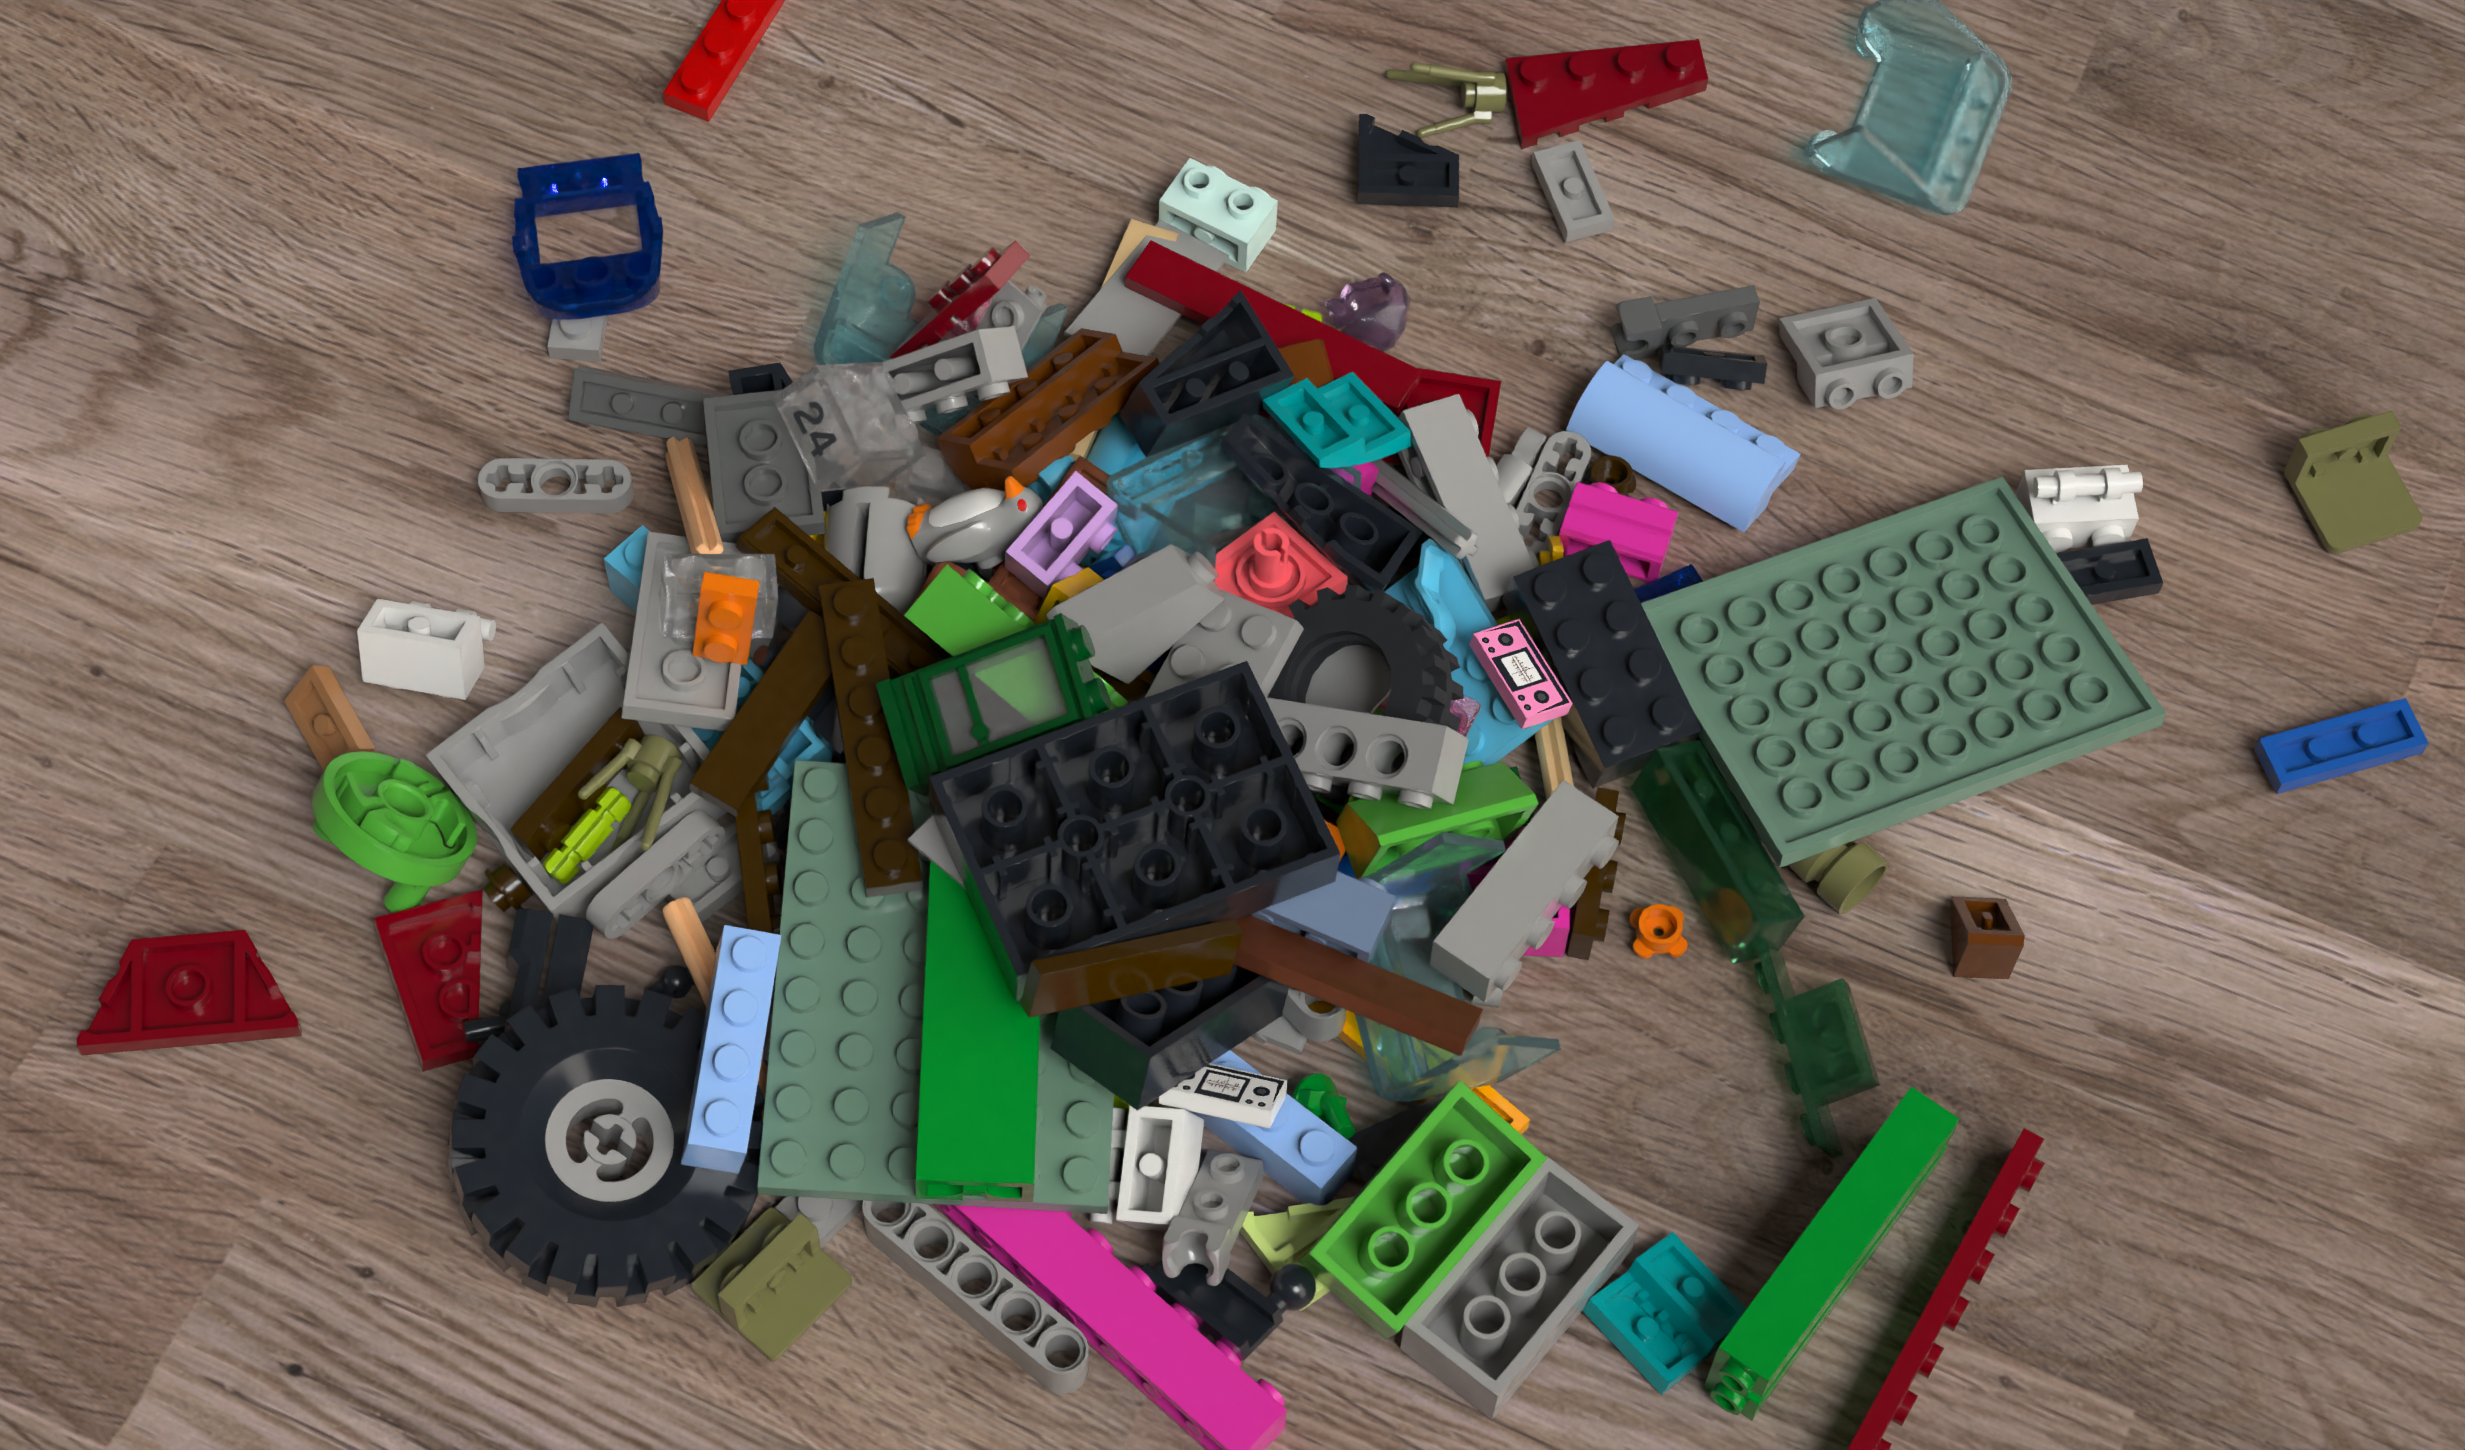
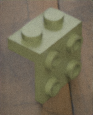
[2283,411,2422,554]

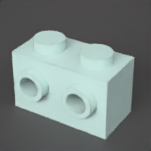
[1159,158,1278,273]

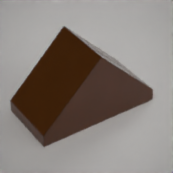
[1950,896,2025,979]

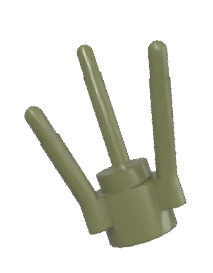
[1385,62,1506,138]
[578,734,683,854]

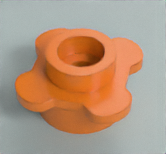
[1629,904,1688,959]

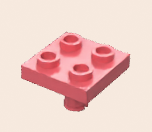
[1208,512,1348,618]

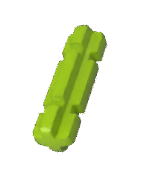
[542,787,632,884]

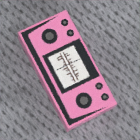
[1469,619,1573,729]

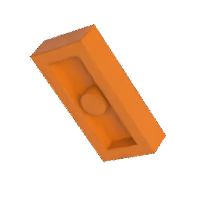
[692,571,760,665]

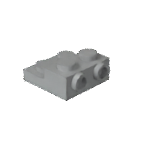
[1779,298,1914,409]

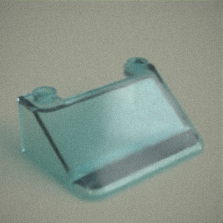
[1803,0,2012,216]

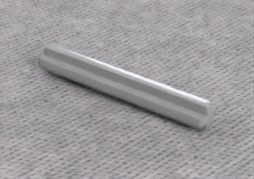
[1372,459,1478,560]

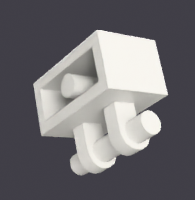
[2016,465,2143,553]
[357,599,496,700]
[1089,1106,1204,1232]

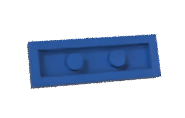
[2254,698,2429,794]

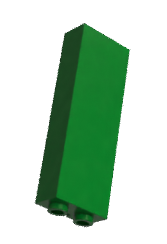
[916,860,1040,1202]
[1704,1086,1960,1421]

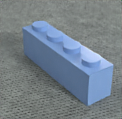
[681,925,781,1174]
[1187,1050,1357,1206]

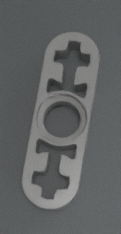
[1516,431,1591,560]
[478,458,634,514]
[586,810,725,939]

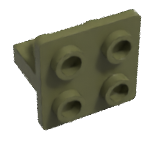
[692,1208,852,1362]

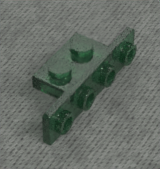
[1754,940,1880,1158]

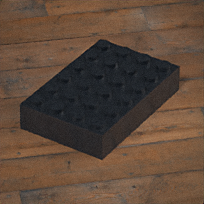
[929,661,1341,1003]

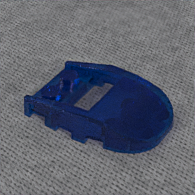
[512,153,663,320]

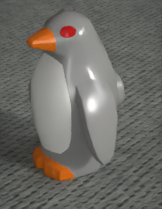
[907,476,1044,569]

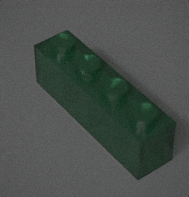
[1631,740,1805,964]

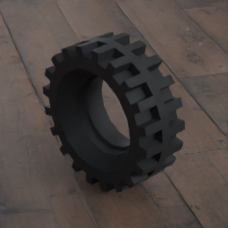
[1267,585,1463,805]

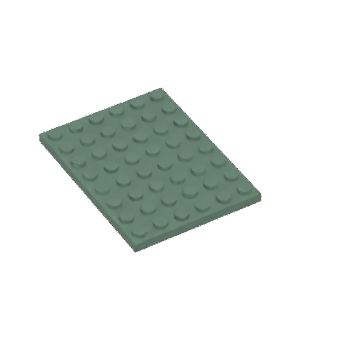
[1641,476,2166,868]
[757,760,1114,1214]

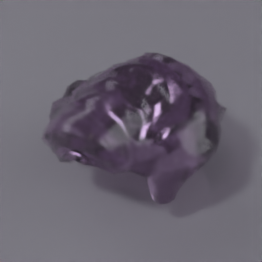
[1325,272,1411,352]

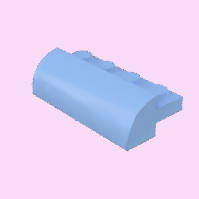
[1566,354,1801,533]

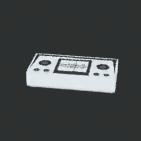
[1159,1063,1287,1128]

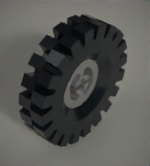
[447,985,765,1307]

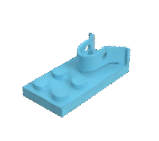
[1385,539,1554,766]

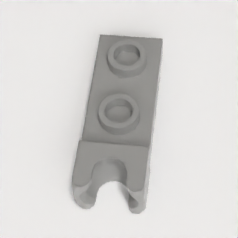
[1162,1150,1263,1286]

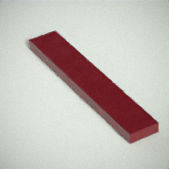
[1125,240,1422,417]

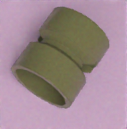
[1788,841,1889,914]

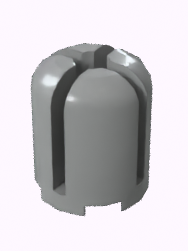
[823,486,929,615]

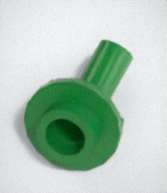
[1292,1073,1355,1140]

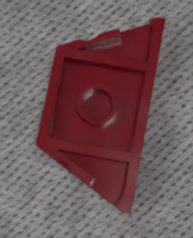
[77,930,302,1055]

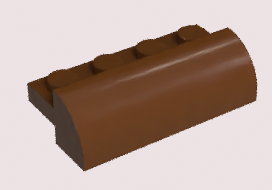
[936,328,1160,491]

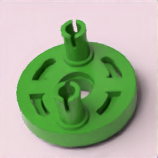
[311,751,477,913]

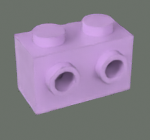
[1005,471,1118,600]

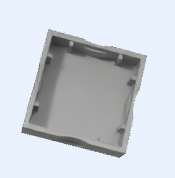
[425,622,727,924]

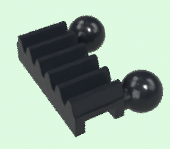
[1141,1260,1316,1361]

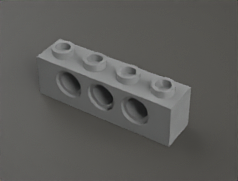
[1265,697,1469,810]

